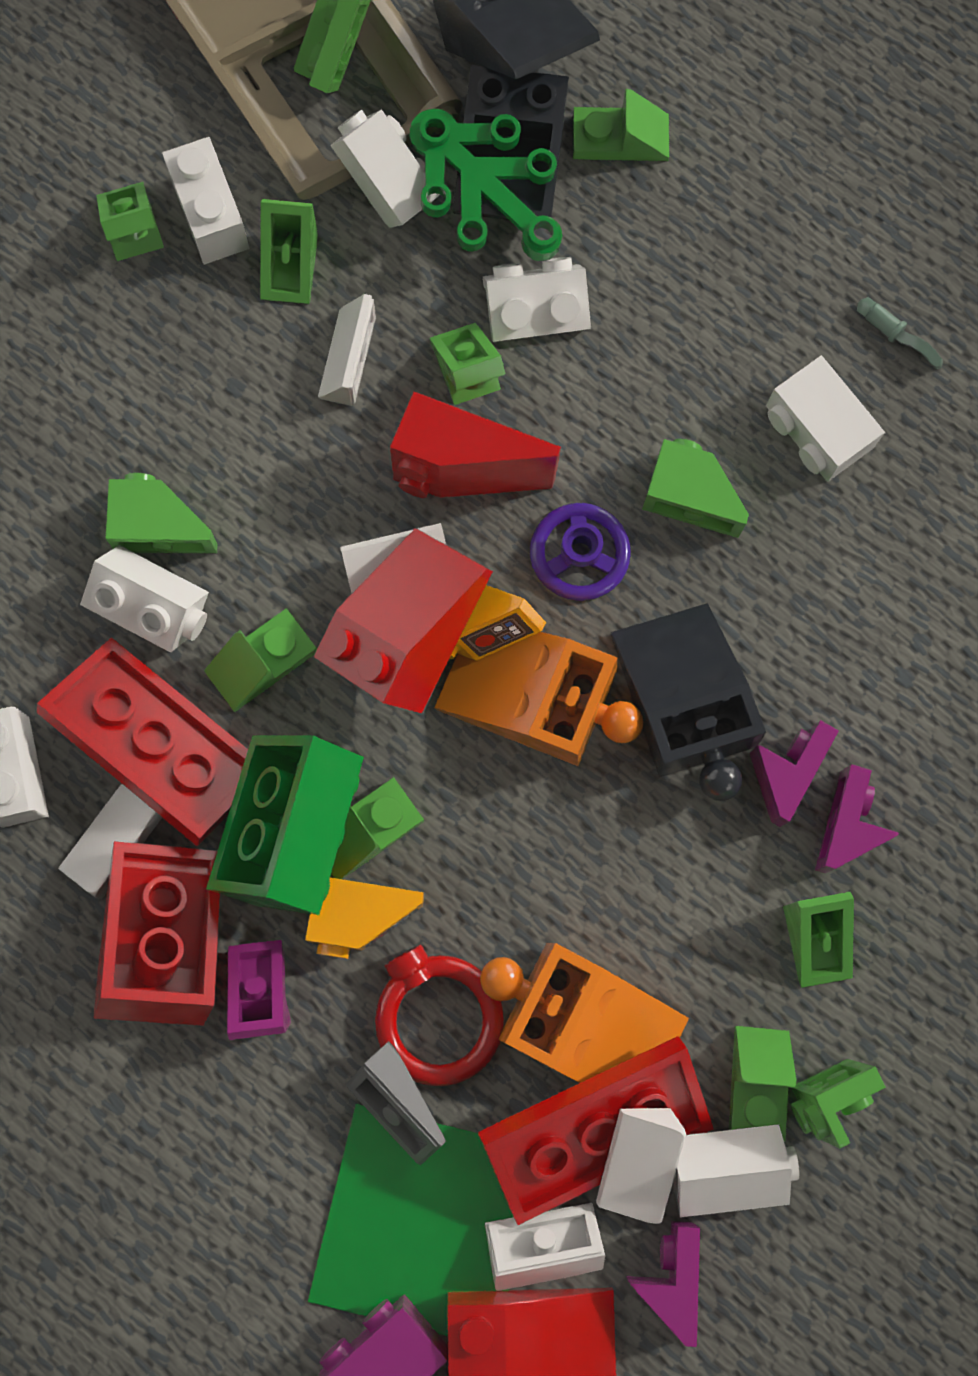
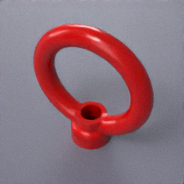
[375,944,504,1087]

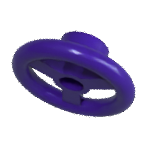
[530,503,631,601]

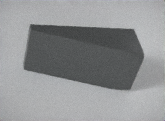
[346,1041,446,1165]

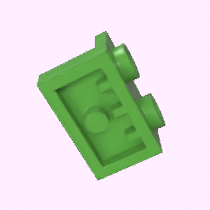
[294,0,371,93]
[790,1059,886,1149]

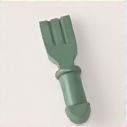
[857,297,943,370]

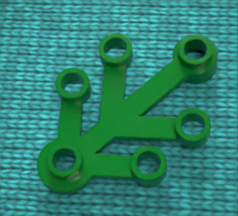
[410,109,562,261]

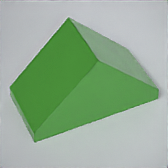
[260,199,318,304]
[783,892,854,988]

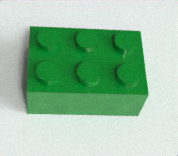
[206,735,364,915]

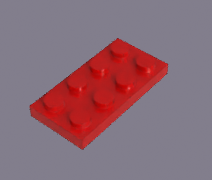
[37,637,248,846]
[478,1036,714,1226]

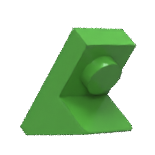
[573,89,669,161]
[96,182,164,261]
[429,323,505,405]
[204,608,317,712]
[331,777,424,880]
[729,1026,796,1142]

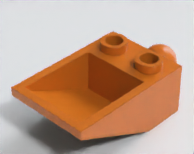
[434,632,643,766]
[480,943,689,1083]

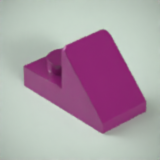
[750,720,839,827]
[815,764,899,873]
[227,940,291,1040]
[626,1221,700,1347]

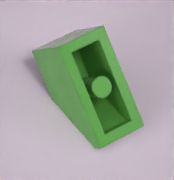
[642,439,749,538]
[106,473,217,553]

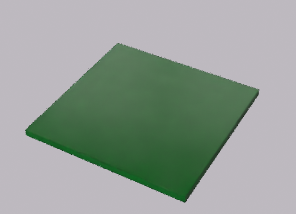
[308,1103,513,1336]

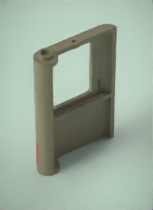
[165,0,462,200]

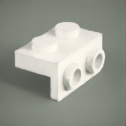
[483,257,591,342]

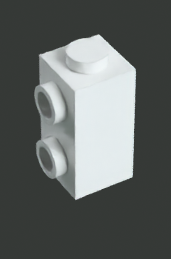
[330,109,440,228]
[80,545,209,652]
[673,1125,799,1217]

